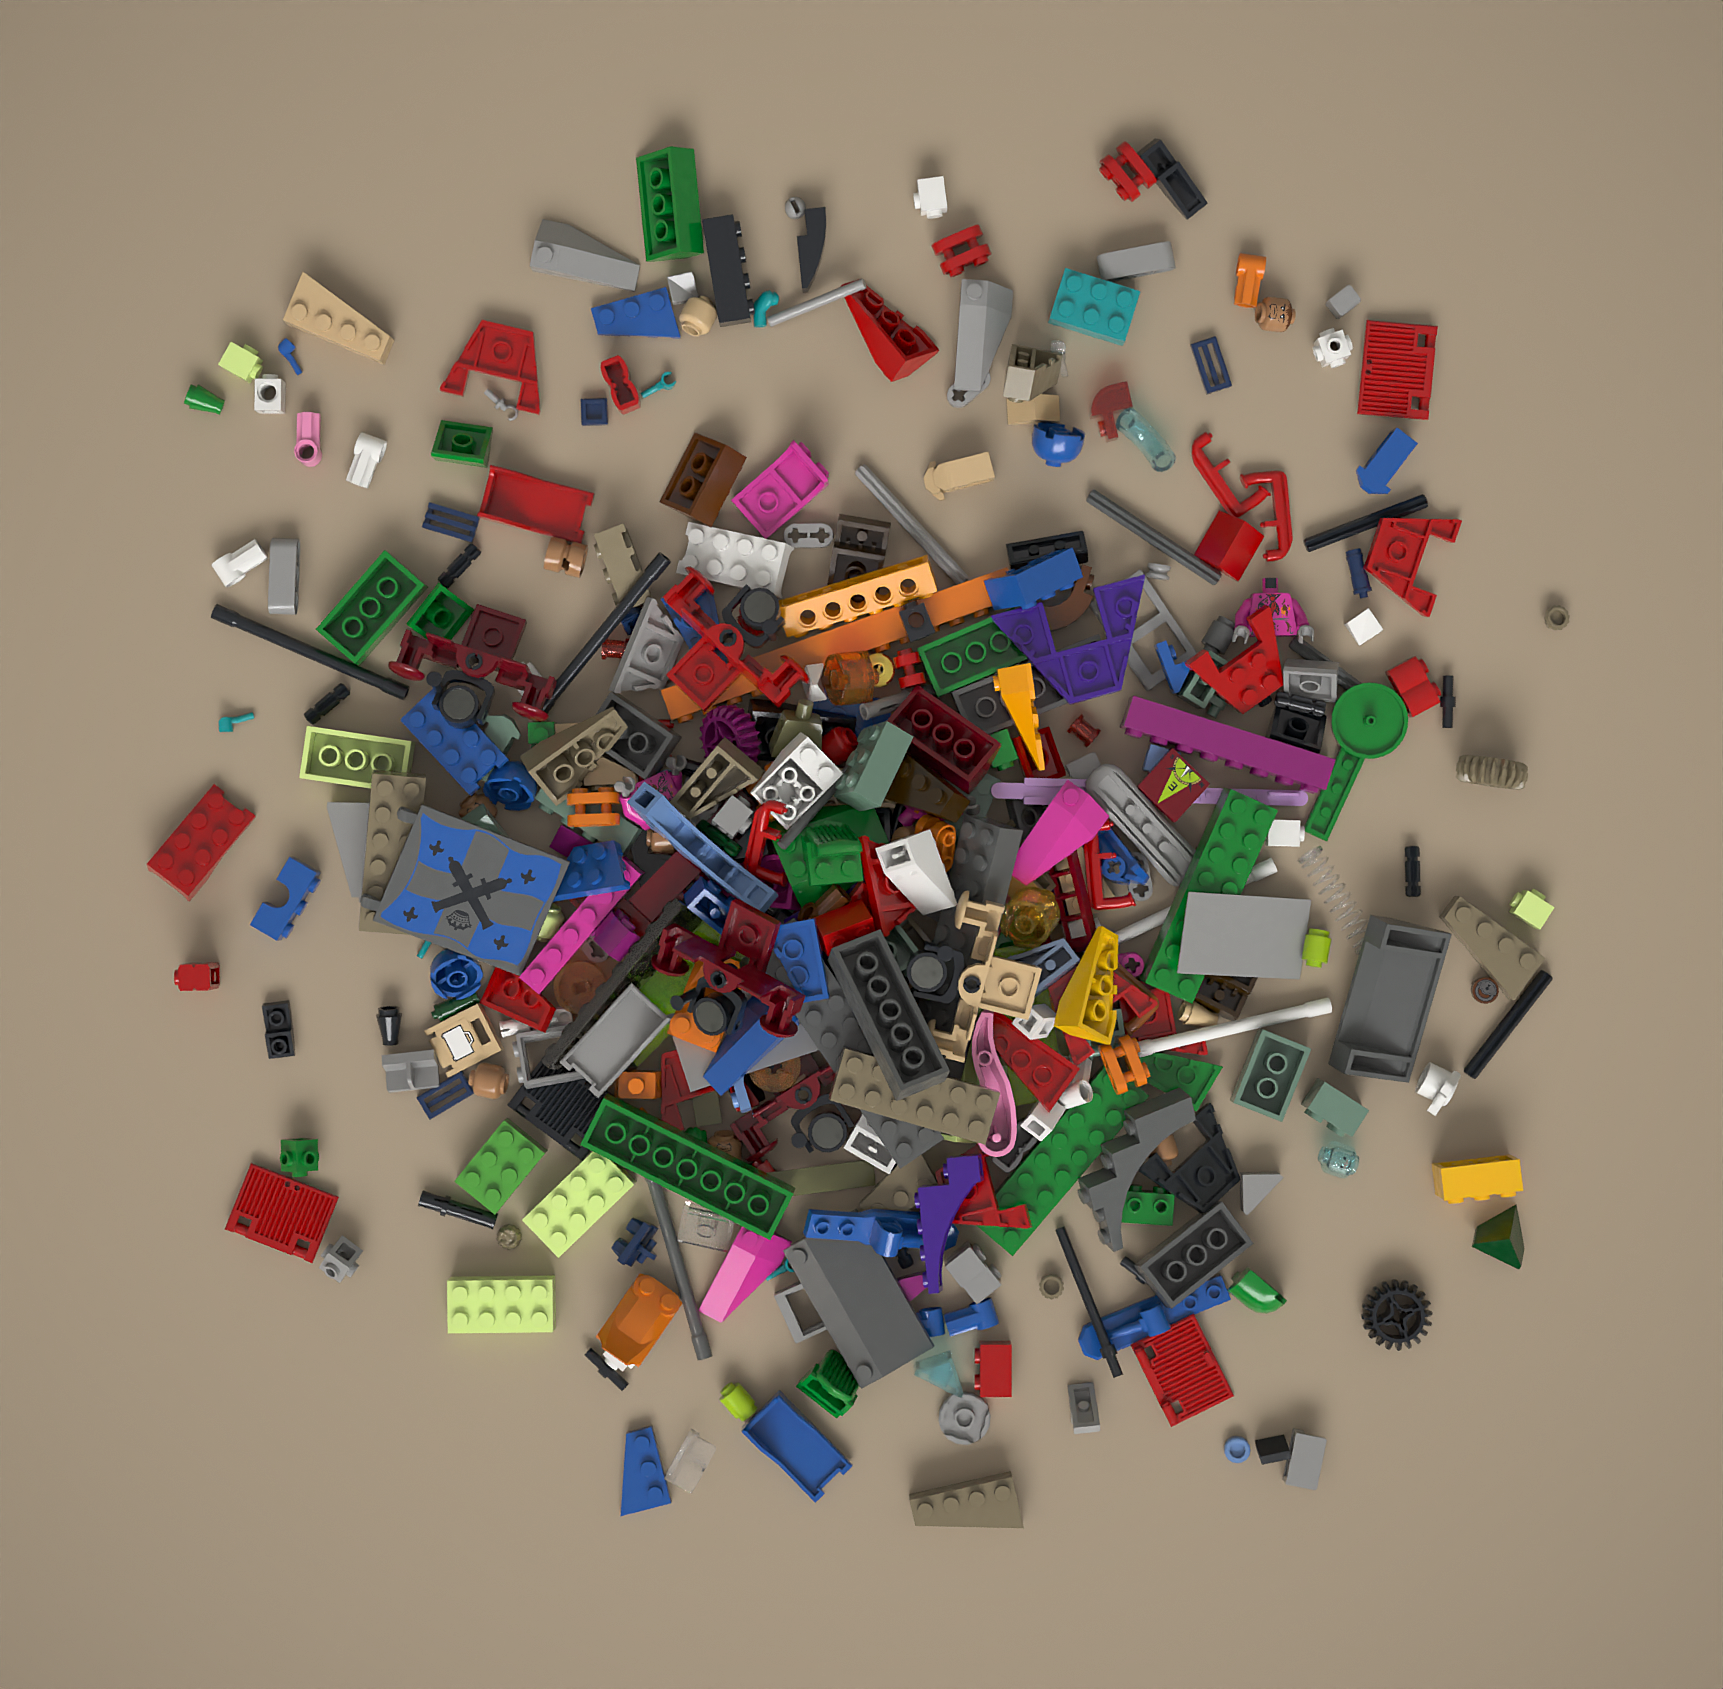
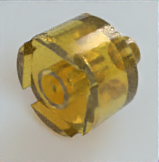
[1000,887,1060,949]

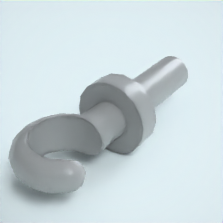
[484,388,518,421]

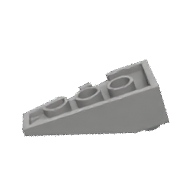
[530,219,640,292]
[954,279,1013,391]

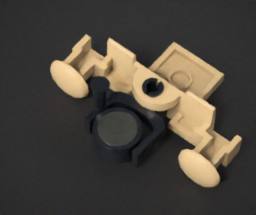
[906,891,1042,1063]

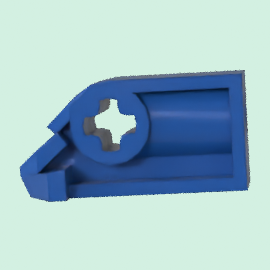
[1355,428,1418,494]
[1082,828,1150,885]

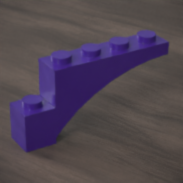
[914,1154,984,1294]

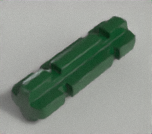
[695,819,741,858]

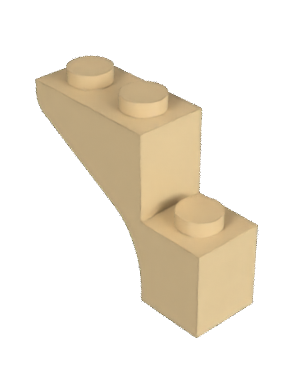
[555,723,638,791]

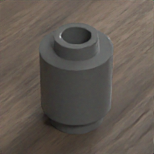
[1201,616,1235,655]

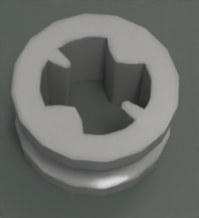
[1146,563,1171,580]

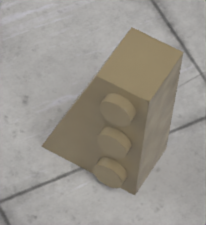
[594,524,652,608]

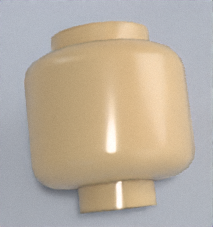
[679,296,718,337]

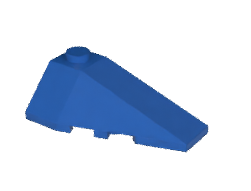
[703,996,799,1096]

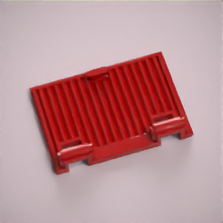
[1357,320,1438,420]
[225,1163,339,1263]
[1130,1313,1234,1427]

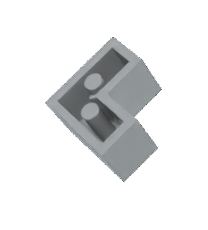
[944,1241,1002,1304]

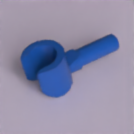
[278,338,303,376]

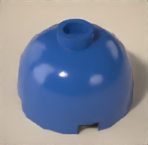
[1032,422,1085,467]
[483,761,537,811]
[430,949,483,1000]

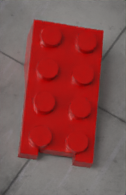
[477,465,595,544]
[147,784,256,902]

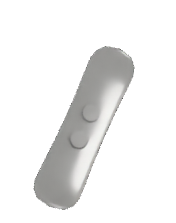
[1086,764,1196,886]

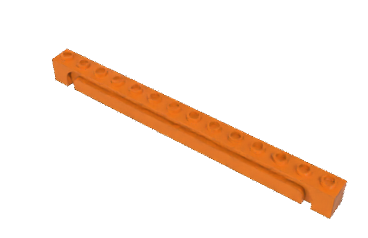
[661,567,1008,724]

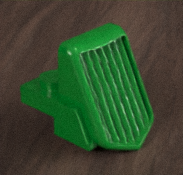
[801,820,863,887]
[796,1349,860,1419]

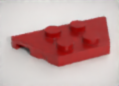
[858,836,917,937]

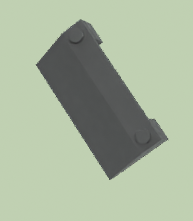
[1328,915,1452,1083]
[783,1208,935,1389]

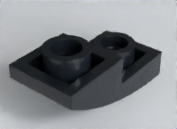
[262,1000,295,1059]

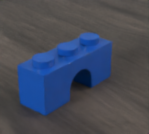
[250,857,321,941]

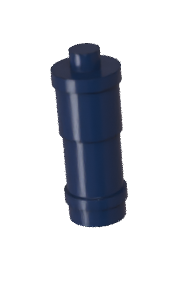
[1345,548,1372,599]

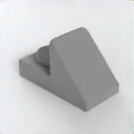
[1067,1382,1100,1434]

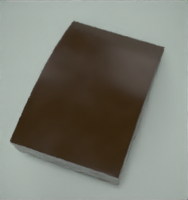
[827,514,891,603]
[1194,975,1258,1021]

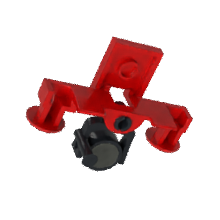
[663,566,810,712]

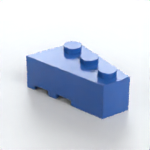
[984,547,1083,610]

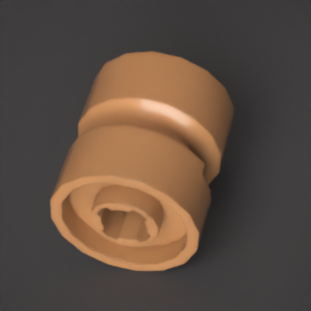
[544,536,588,578]

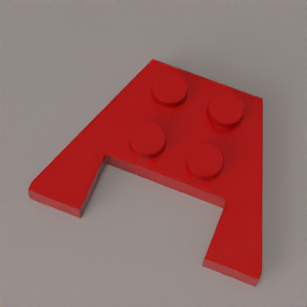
[440,320,541,415]
[1364,518,1462,617]
[1185,605,1284,714]
[1048,965,1158,1066]
[1118,980,1208,1055]
[661,1049,760,1131]
[935,1144,1032,1229]

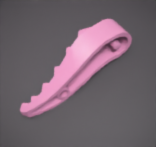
[972,1010,1017,1157]

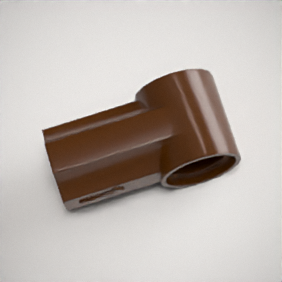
[797,884,851,921]

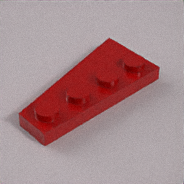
[993,1012,1080,1112]

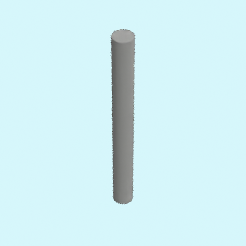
[767,278,866,327]

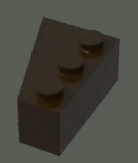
[884,753,971,823]

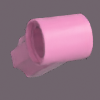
[294,412,322,467]

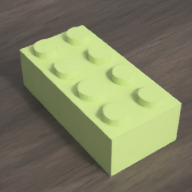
[299,726,416,788]
[522,1151,636,1258]
[447,1275,556,1333]

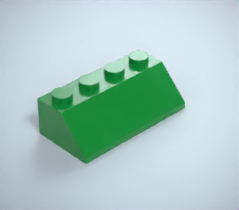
[636,146,704,262]

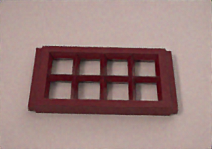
[1032,850,1096,953]

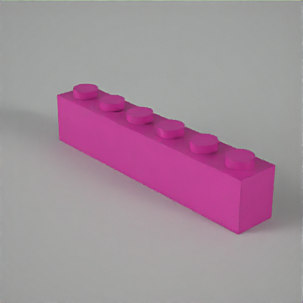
[519,856,645,994]

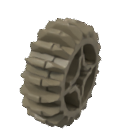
[1456,755,1528,790]

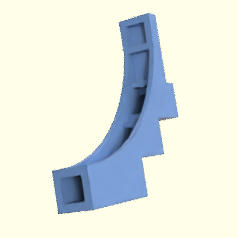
[627,782,779,913]

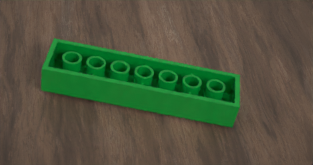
[1138,788,1278,1003]
[976,1064,1149,1256]
[580,1093,796,1240]

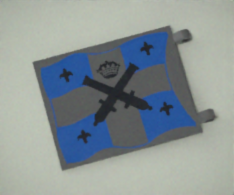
[360,804,570,976]

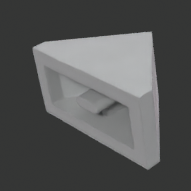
[1240,1171,1283,1215]

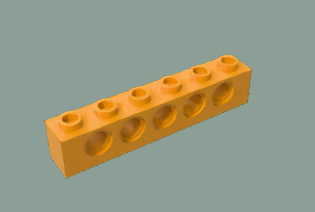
[779,555,937,638]

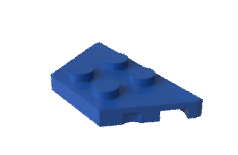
[553,840,630,902]

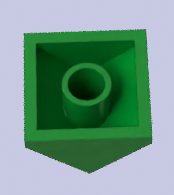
[431,420,493,468]
[406,582,474,640]

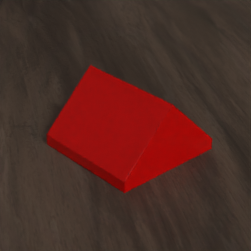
[1194,510,1264,582]
[1011,726,1066,779]

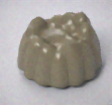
[1544,605,1570,630]
[497,1224,522,1250]
[1039,1274,1064,1300]

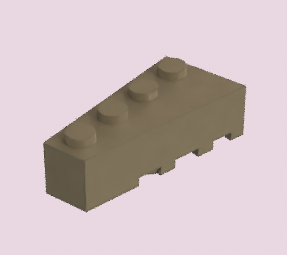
[1439,896,1545,1001]
[909,1471,1024,1528]

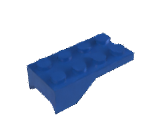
[400,689,509,796]
[741,1390,853,1503]

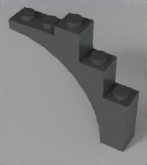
[1078,1088,1196,1252]

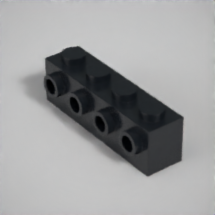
[702,214,755,327]

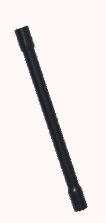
[537,552,671,722]
[211,604,410,701]

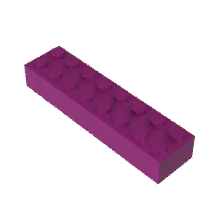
[1120,696,1336,794]

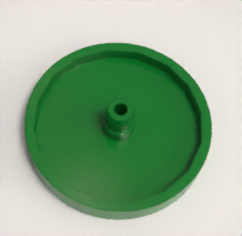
[1331,683,1408,759]

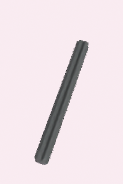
[1086,490,1222,585]

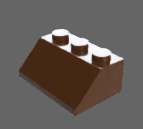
[660,433,747,527]

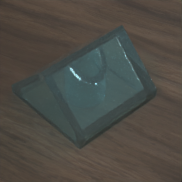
[913,1350,964,1398]

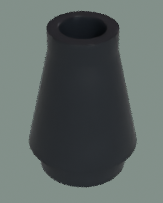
[376,1006,402,1046]

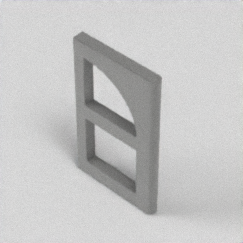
[1089,569,1197,691]

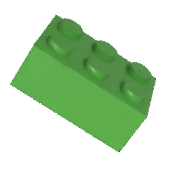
[454,1118,548,1214]

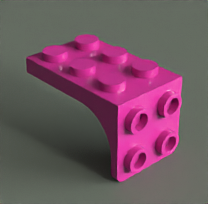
[731,440,829,539]

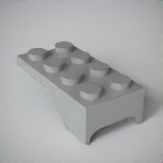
[560,983,671,1098]

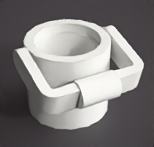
[1415,1062,1461,1116]

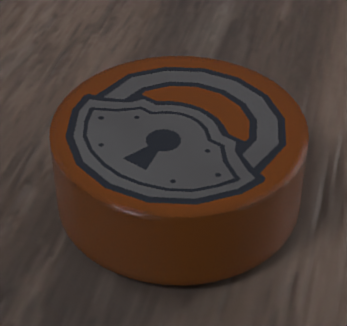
[1471,977,1499,1004]

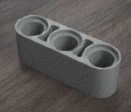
[1097,241,1176,282]
[268,538,300,615]

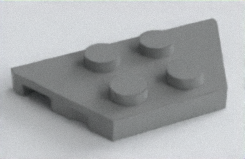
[609,597,684,693]

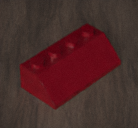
[887,685,1002,795]

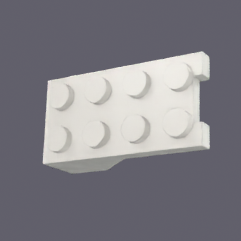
[676,522,794,598]

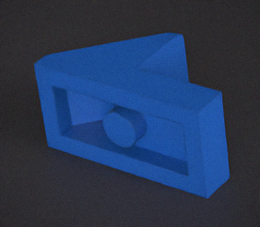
[1154,641,1190,694]

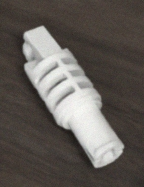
[499,1006,574,1038]

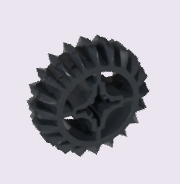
[1361,1279,1433,1351]

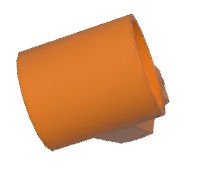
[1234,253,1266,308]

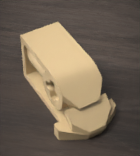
[923,452,995,501]

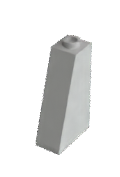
[327,802,369,903]

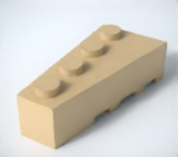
[283,272,394,365]

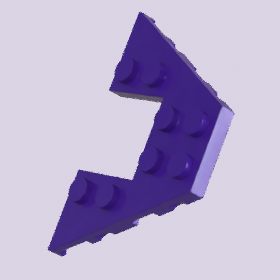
[991,574,1145,705]

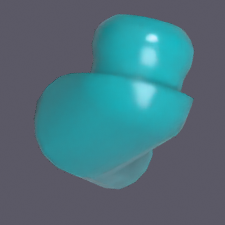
[753,290,779,328]

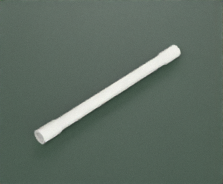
[1083,858,1277,953]
[1137,997,1332,1057]

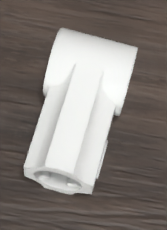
[346,432,387,489]
[212,539,268,588]
[1059,1057,1093,1109]

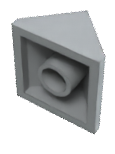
[1283,659,1339,702]

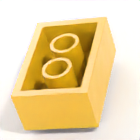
[1432,1154,1523,1204]

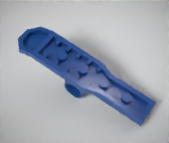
[803,1209,959,1257]
[1078,1274,1231,1360]

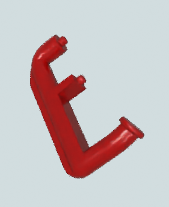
[1192,432,1271,518]
[1240,470,1293,562]
[744,800,788,887]
[1084,818,1136,910]

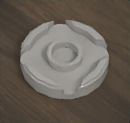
[938,1391,991,1445]

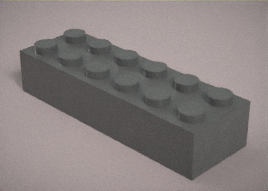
[951,634,1101,735]
[828,929,950,1101]

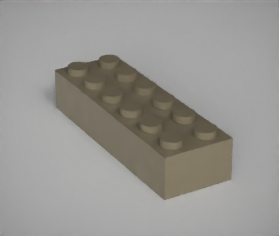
[359,770,426,935]
[829,1046,1000,1145]

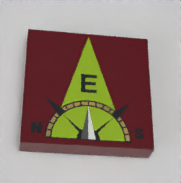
[1136,748,1210,823]

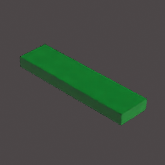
[1304,747,1365,841]

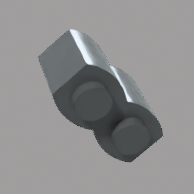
[991,1117,1037,1173]

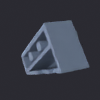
[1007,938,1080,998]

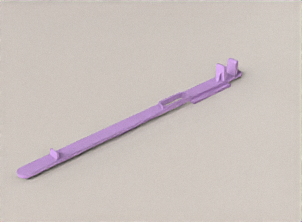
[990,778,1308,806]

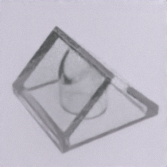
[677,1201,734,1253]

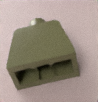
[769,699,822,758]

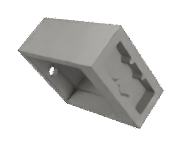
[512,1023,585,1089]
[774,1281,827,1344]

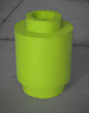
[1301,928,1331,968]
[719,1382,757,1422]

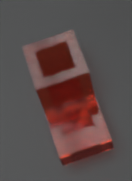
[1090,381,1133,443]

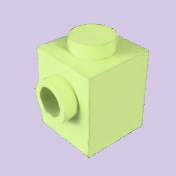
[218,342,263,383]
[1509,889,1555,930]

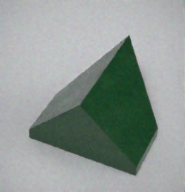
[1472,1204,1525,1269]

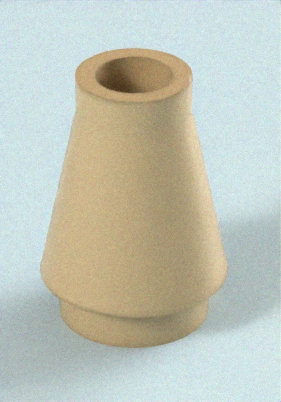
[1177,1000,1219,1027]

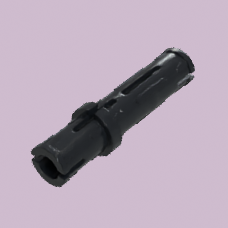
[418,1190,498,1230]

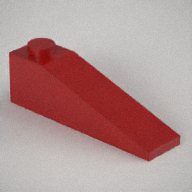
[841,279,939,382]

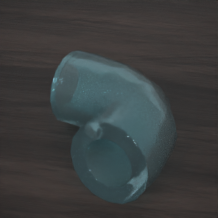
[1116,408,1176,472]

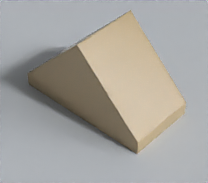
[1006,394,1060,425]

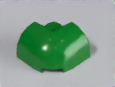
[1227,1266,1287,1314]

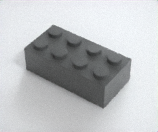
[1134,1201,1254,1309]

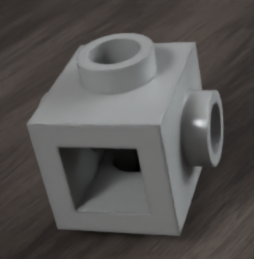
[319,1235,363,1283]

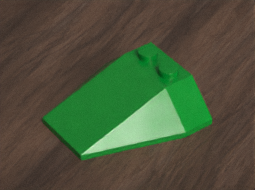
[768,805,889,908]

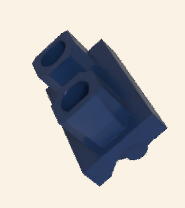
[611,1218,659,1267]

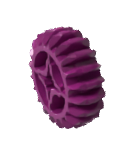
[699,705,762,763]

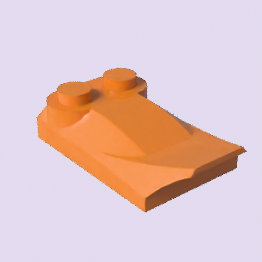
[667,958,742,1053]
[596,1273,682,1367]

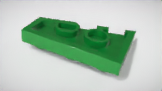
[1128,1052,1223,1112]

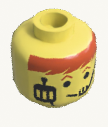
[861,653,895,688]

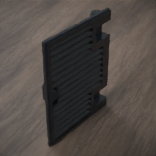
[507,1049,615,1161]

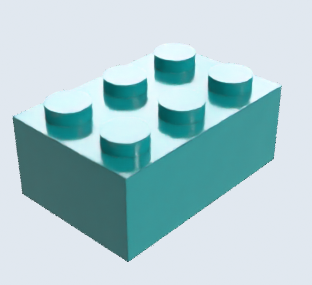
[1048,268,1141,346]

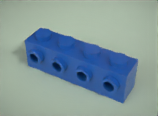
[684,876,735,935]

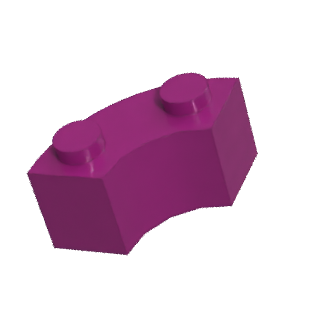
[591,908,640,962]

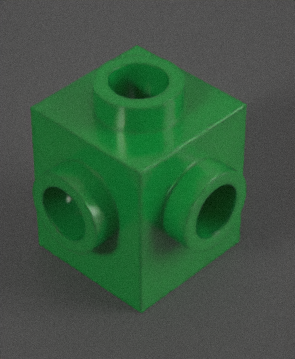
[280,1138,319,1177]

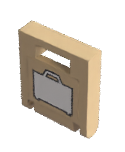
[424,1003,504,1077]

